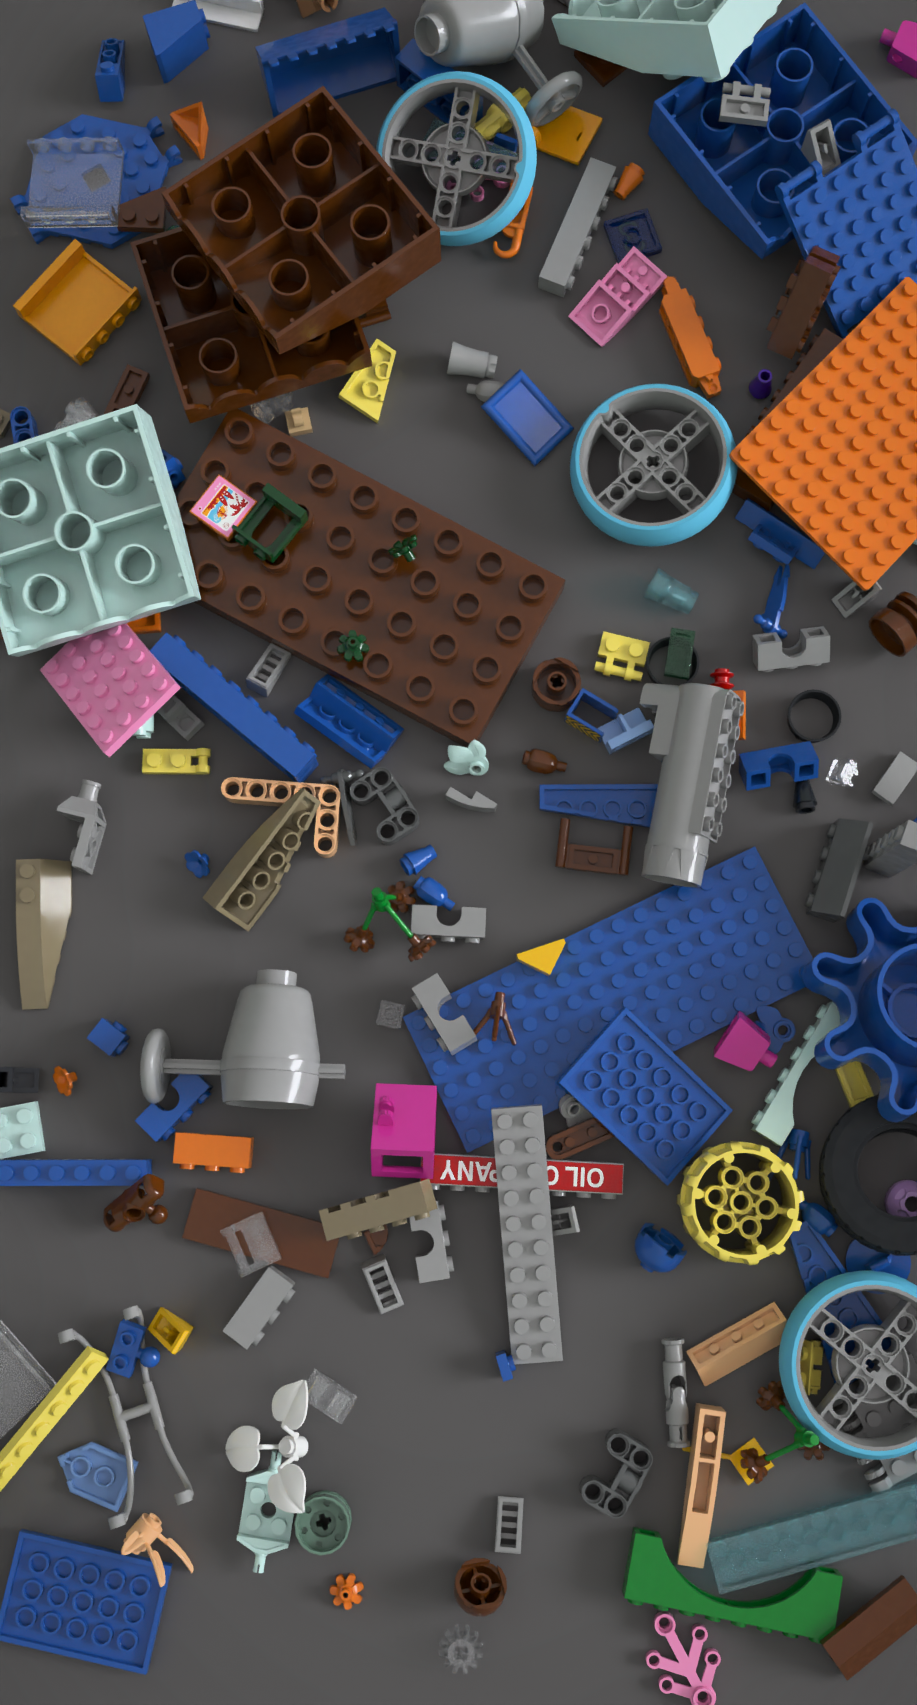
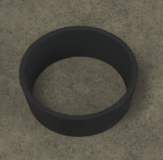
[646,637,699,686]
[787,689,841,743]

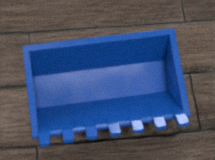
[255,7,400,118]

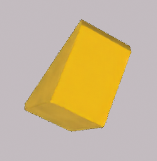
[516,938,566,977]
[148,1307,194,1354]

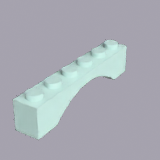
[751,1002,840,1146]

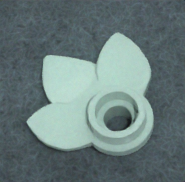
[444,739,489,776]

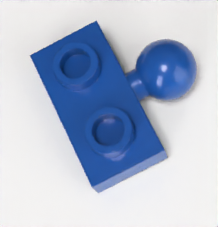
[106,1319,160,1378]

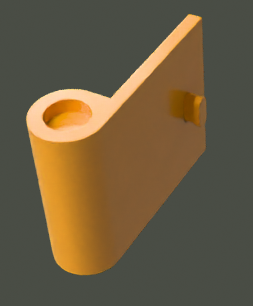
[532,106,603,165]

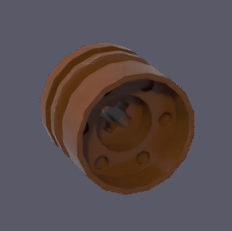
[869,592,917,657]

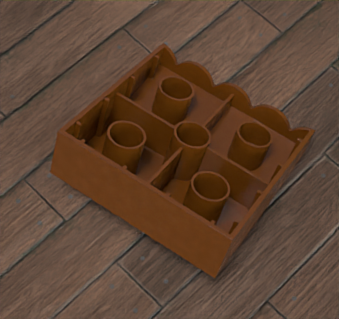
[161,86,441,354]
[130,227,372,424]

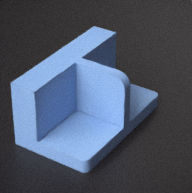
[598,708,654,754]

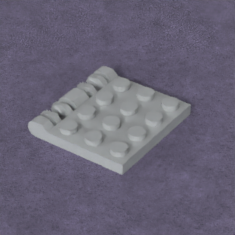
[833,1352,917,1495]

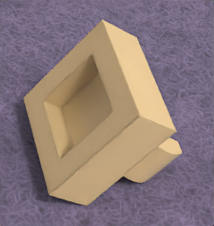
[285,407,313,437]

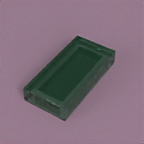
[664,628,695,680]

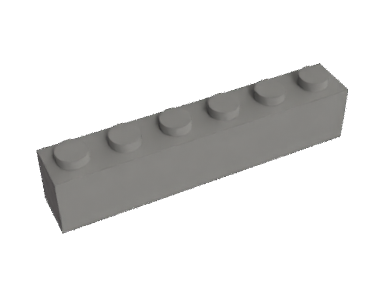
[538,157,618,298]
[863,820,917,878]

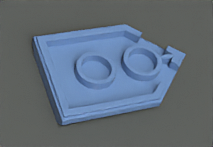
[57,1442,139,1512]

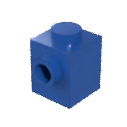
[87,1018,130,1057]

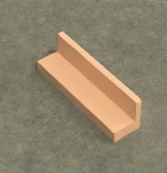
[686,1302,787,1386]

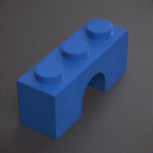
[739,741,819,791]
[135,1074,213,1142]

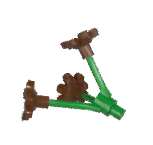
[344,881,436,962]
[740,1381,830,1484]

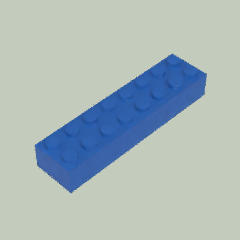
[150,632,319,783]

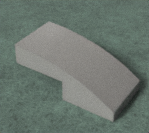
[157,695,205,741]
[871,751,917,806]
[445,787,497,812]

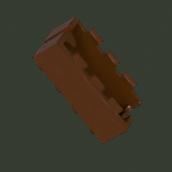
[766,245,841,360]

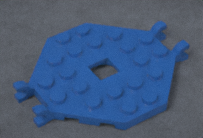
[10,114,183,249]

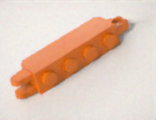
[659,276,721,399]

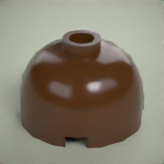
[454,1558,507,1617]

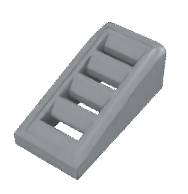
[246,643,292,697]
[361,1254,404,1314]
[495,1496,524,1554]

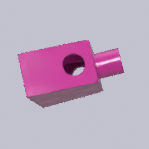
[879,20,917,78]
[714,1011,778,1071]

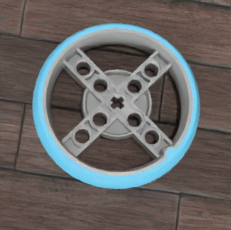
[376,71,537,246]
[570,384,738,547]
[779,1270,917,1460]

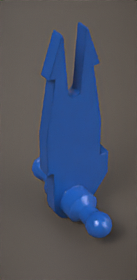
[753,565,790,639]

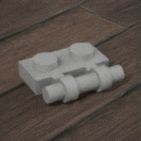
[719,81,771,127]

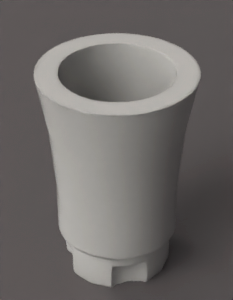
[447,341,498,379]

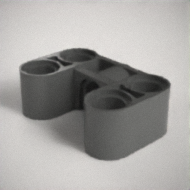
[350,767,419,846]
[580,1429,653,1519]

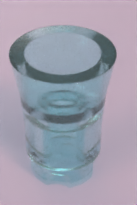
[643,567,699,614]

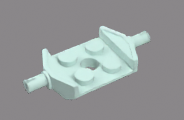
[236,1450,294,1573]

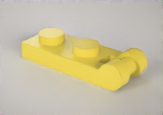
[142,748,211,775]

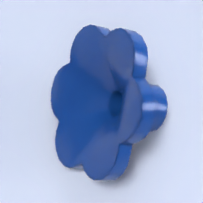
[185,850,210,878]

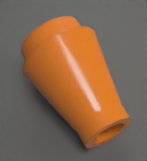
[613,163,645,200]

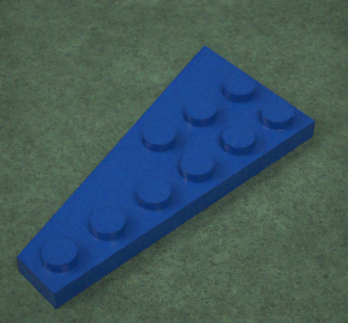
[789,1220,891,1385]

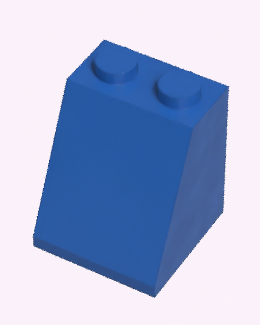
[142,0,210,84]

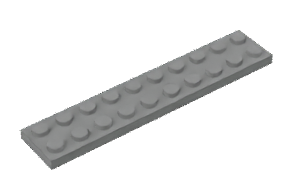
[491,1104,563,1365]

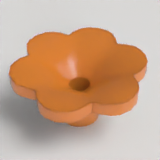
[53,1066,77,1096]

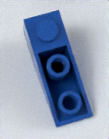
[95,38,125,102]

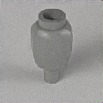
[467,380,504,402]

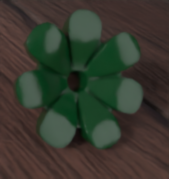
[388,534,417,562]
[337,630,369,662]

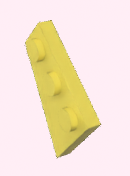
[338,339,396,424]

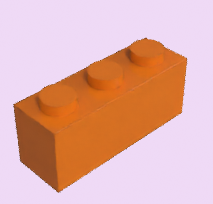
[173,1132,254,1173]

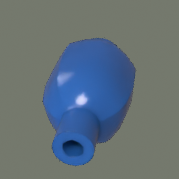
[413,876,456,911]
[799,1199,838,1237]

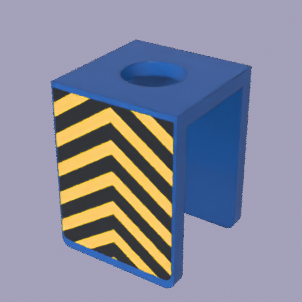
[564,688,619,743]

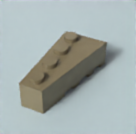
[319,1179,438,1241]

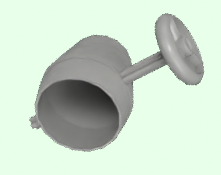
[414,0,583,127]
[140,969,346,1110]

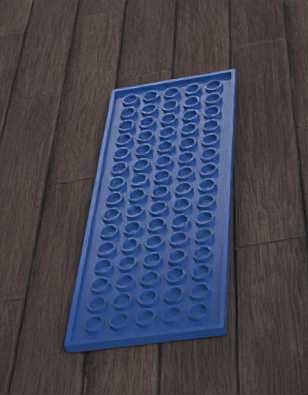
[403,846,813,1153]

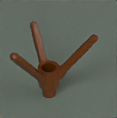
[473,992,517,1046]

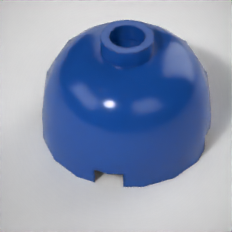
[634,1223,687,1273]

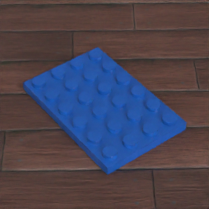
[557,1007,733,1186]
[0,1529,173,1675]

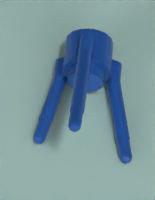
[768,1129,812,1182]

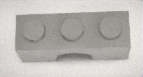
[752,626,830,672]
[411,904,486,944]
[411,973,477,1056]
[409,1200,454,1283]

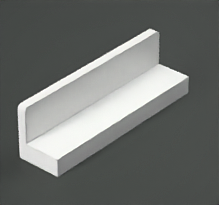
[172,0,264,32]

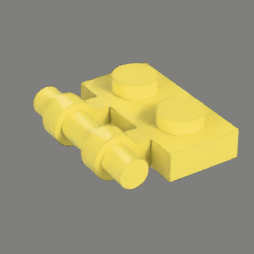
[594,631,650,682]

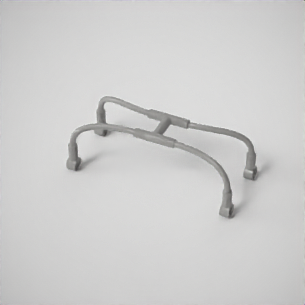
[57,1305,194,1530]

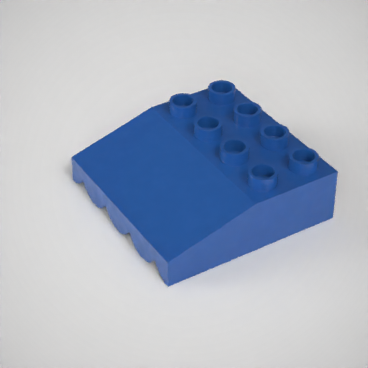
[648,2,917,259]

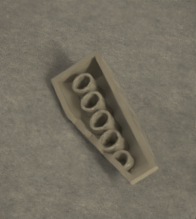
[203,788,320,932]
[16,859,72,1010]

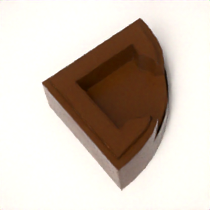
[363,1224,388,1255]

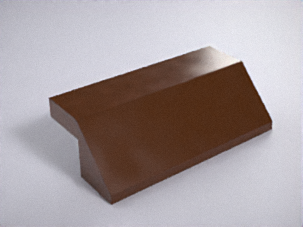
[819,1575,917,1681]

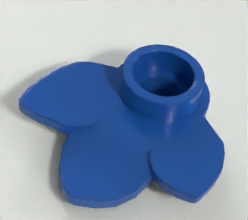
[754,1006,795,1054]

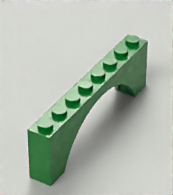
[622,1527,843,1644]

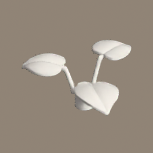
[225,1380,308,1513]

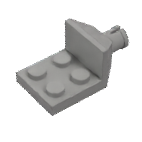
[56,779,107,875]

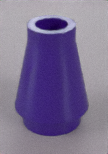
[749,369,772,399]

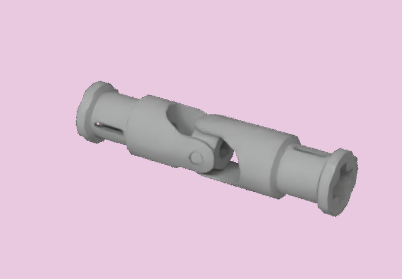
[661,1338,691,1448]

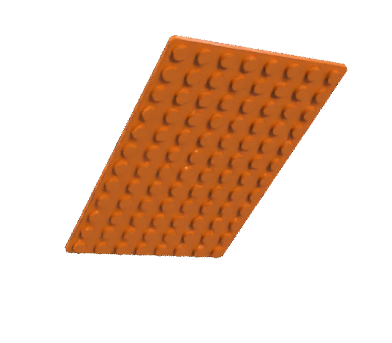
[729,277,917,591]

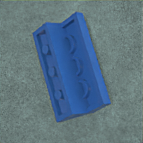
[294,674,404,769]

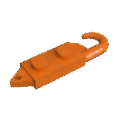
[493,183,533,259]

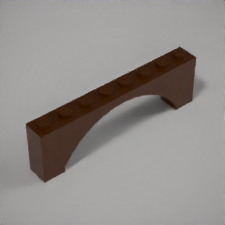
[732,328,843,511]

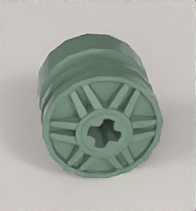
[294,1490,352,1555]

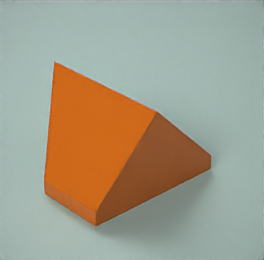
[170,101,209,160]

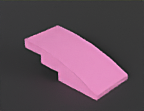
[568,246,668,347]

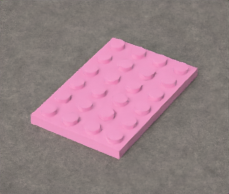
[40,623,181,757]

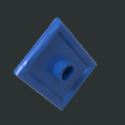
[481,369,574,466]

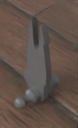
[320,769,364,846]

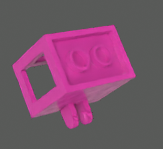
[371,1083,437,1179]

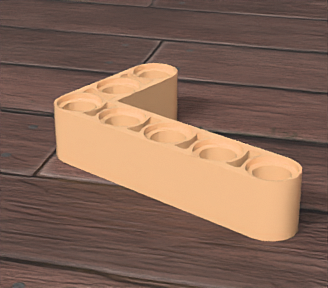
[221,777,342,858]

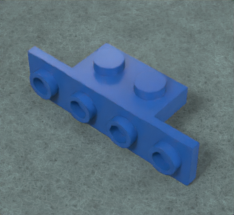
[735,499,825,569]

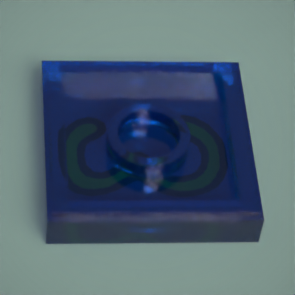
[603,208,662,264]

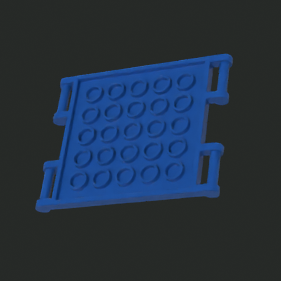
[775,108,917,339]

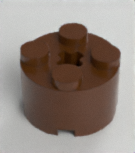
[532,657,581,712]

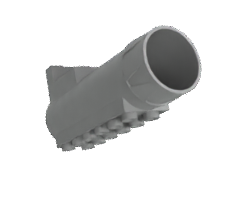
[640,683,744,888]

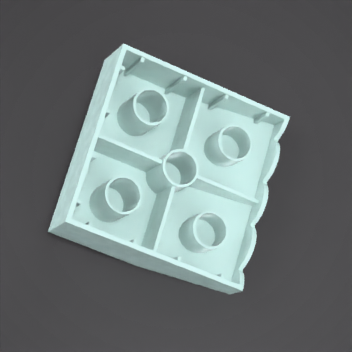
[551,0,782,82]
[0,404,201,657]

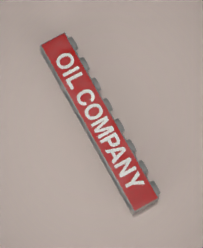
[420,1153,624,1199]

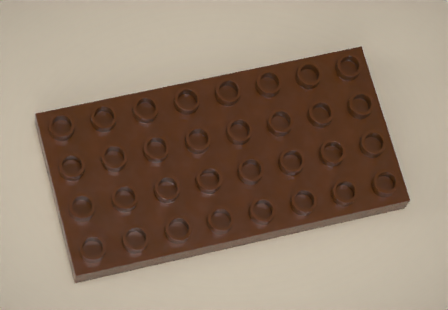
[176,409,565,748]

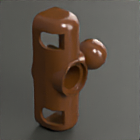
[103,1174,168,1232]

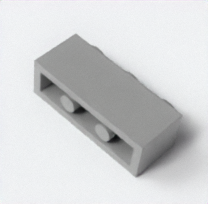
[223,1265,296,1350]

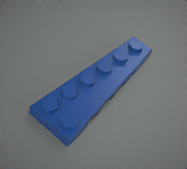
[539,784,658,828]

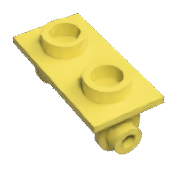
[800,1339,823,1395]

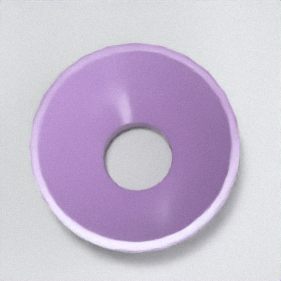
[885,1180,917,1217]

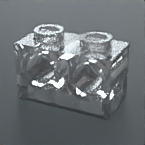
[307,1369,357,1425]

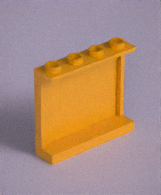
[13,239,142,366]

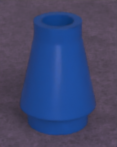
[399,845,437,876]

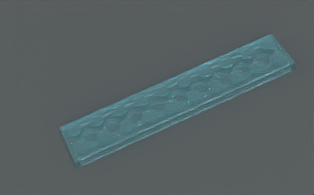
[706,1480,917,1595]

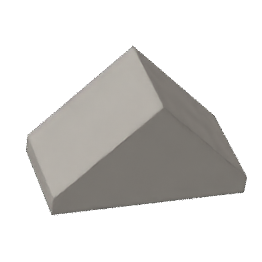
[801,119,841,175]
[831,581,882,618]
[551,1204,580,1236]

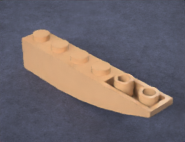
[677,1403,726,1568]

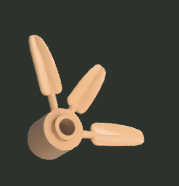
[121,1513,194,1588]

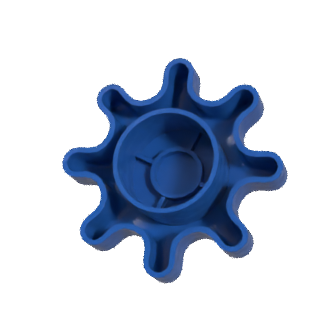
[802,898,917,1122]

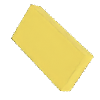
[835,1061,874,1107]

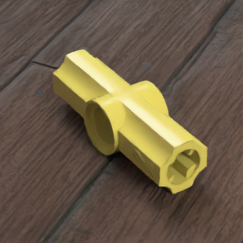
[475,87,531,142]

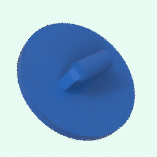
[845,1239,911,1294]

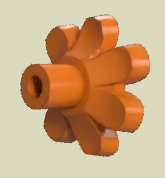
[329,1573,364,1610]

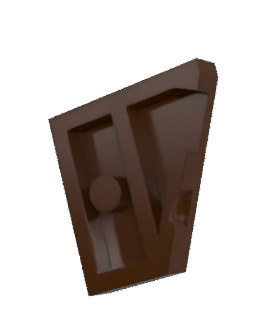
[117,187,167,233]

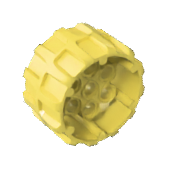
[676,1141,804,1265]

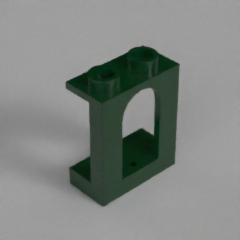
[231,483,308,564]

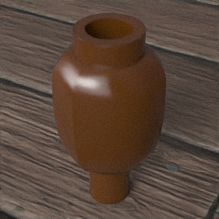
[522,748,567,774]

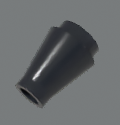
[793,779,817,814]

